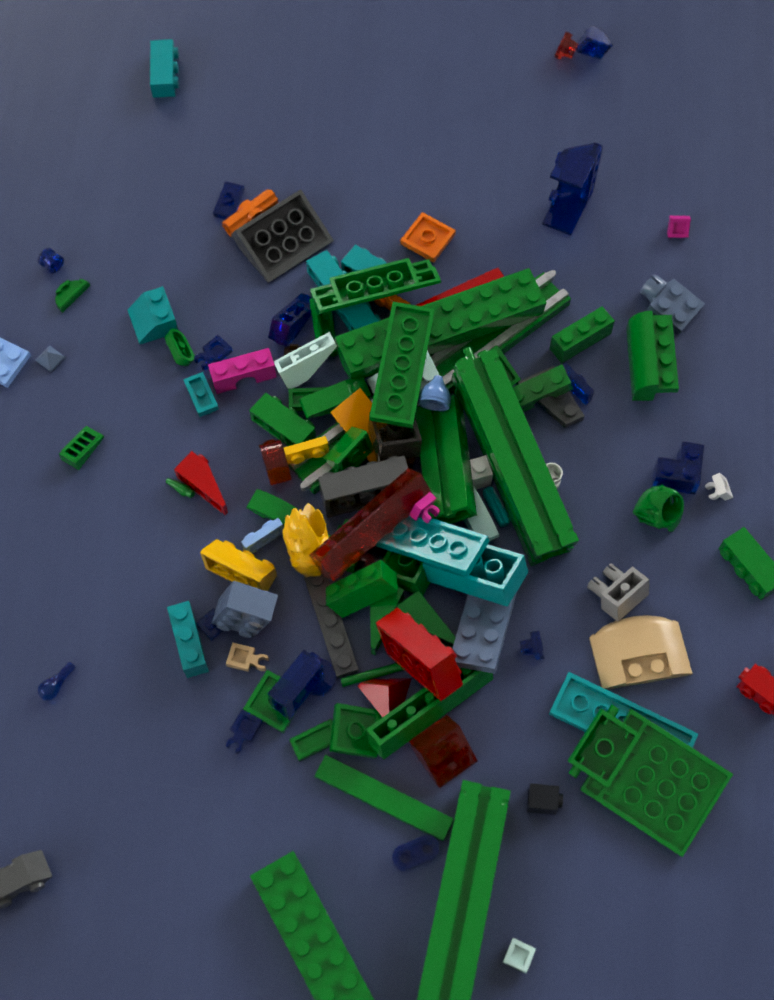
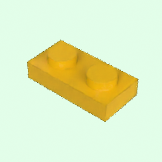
[284,436,329,465]

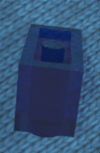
[576,26,613,60]

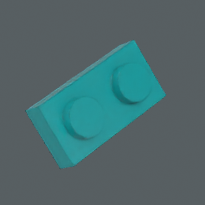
[183,372,219,417]

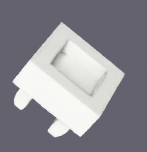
[705,473,733,501]

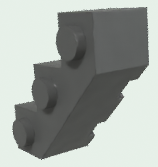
[0,850,53,909]

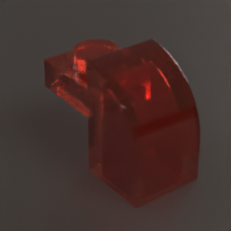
[259,440,292,485]

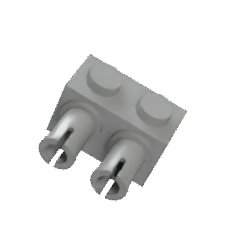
[587,563,650,622]

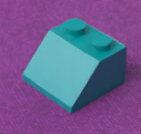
[128,286,178,345]

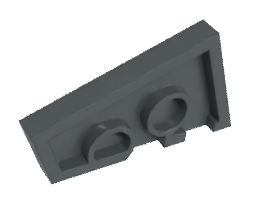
[516,366,584,428]

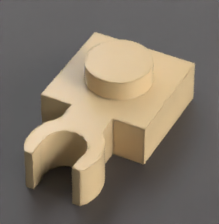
[226,643,269,672]

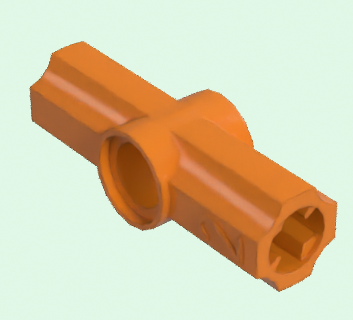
[222,189,279,237]

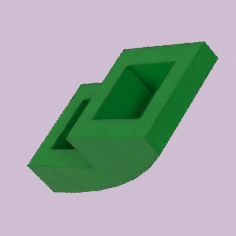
[246,489,298,527]

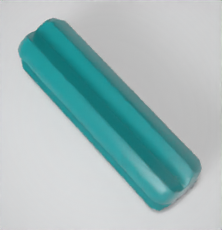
[483,486,510,527]

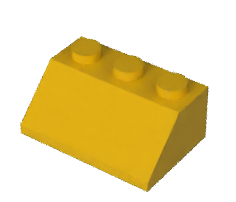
[200,539,277,591]

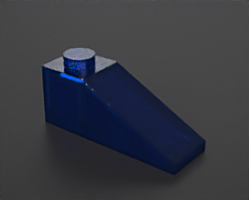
[268,293,312,347]

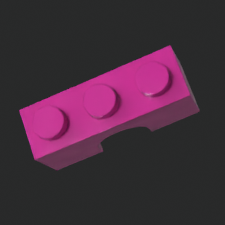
[208,348,277,394]

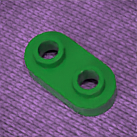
[165,329,195,366]

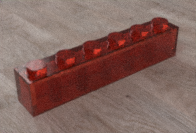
[309,468,432,581]

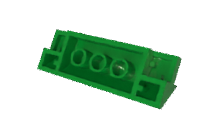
[310,258,441,315]

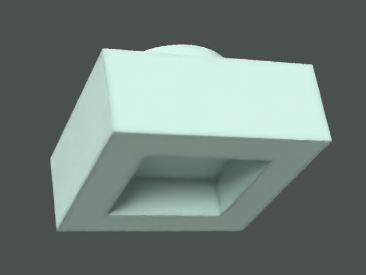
[503,938,536,974]

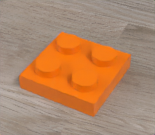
[400,212,456,263]

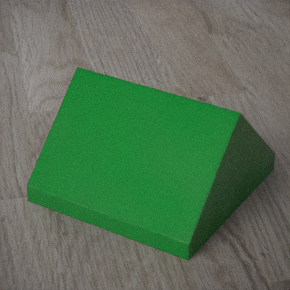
[323,427,374,472]

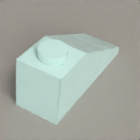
[274,332,337,390]

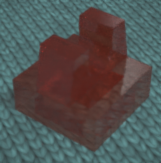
[554,31,578,60]

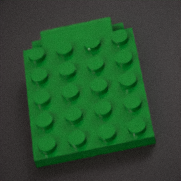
[567,704,733,857]

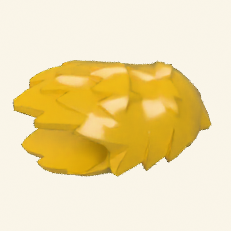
[282,503,330,577]

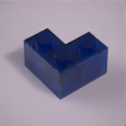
[652,441,704,495]

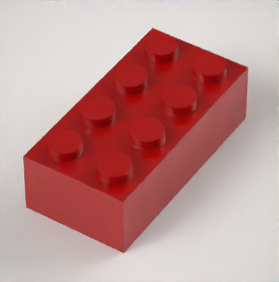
[376,607,463,701]

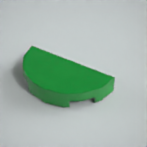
[55,279,90,313]

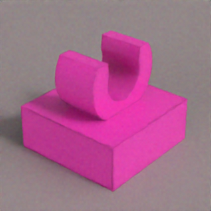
[667,216,691,238]
[410,492,440,523]

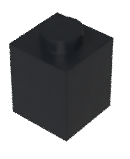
[527,783,563,815]

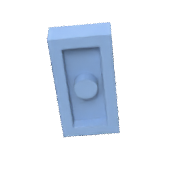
[241,518,284,554]

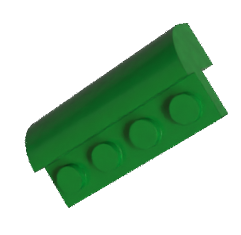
[626,311,679,401]

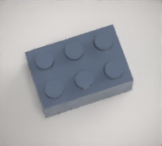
[212,580,278,638]

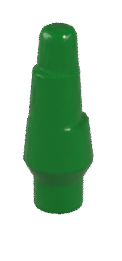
[166,478,195,498]

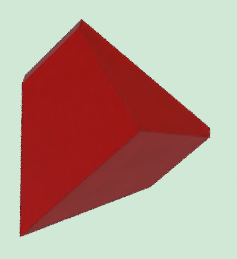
[358,678,412,717]

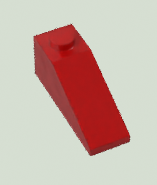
[174,451,228,515]

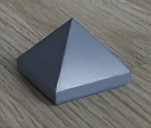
[36,346,65,372]

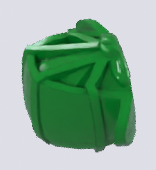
[633,485,684,532]

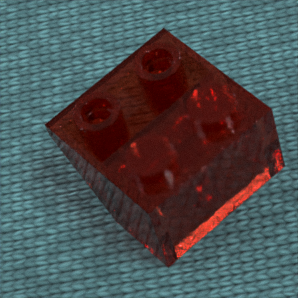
[409,715,478,788]

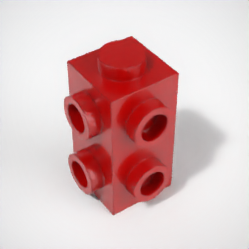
[737,663,774,715]

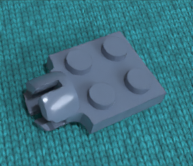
[640,274,705,334]

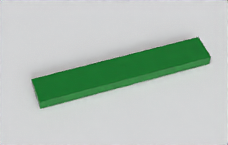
[315,755,454,842]

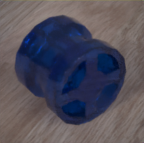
[38,248,64,274]

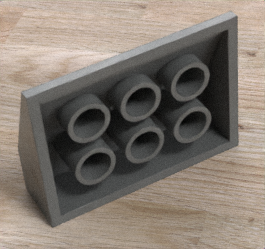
[231,189,334,283]

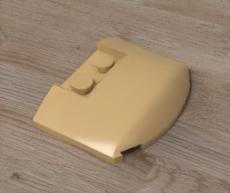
[589,615,693,690]

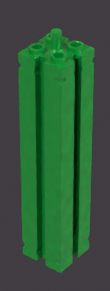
[451,347,579,566]
[417,780,511,1000]

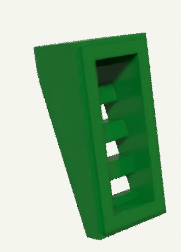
[59,426,104,470]

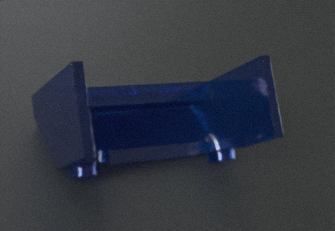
[542,142,604,236]

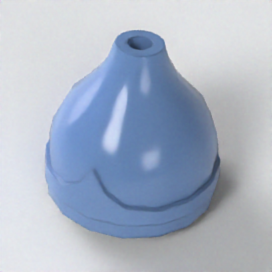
[418,375,451,411]

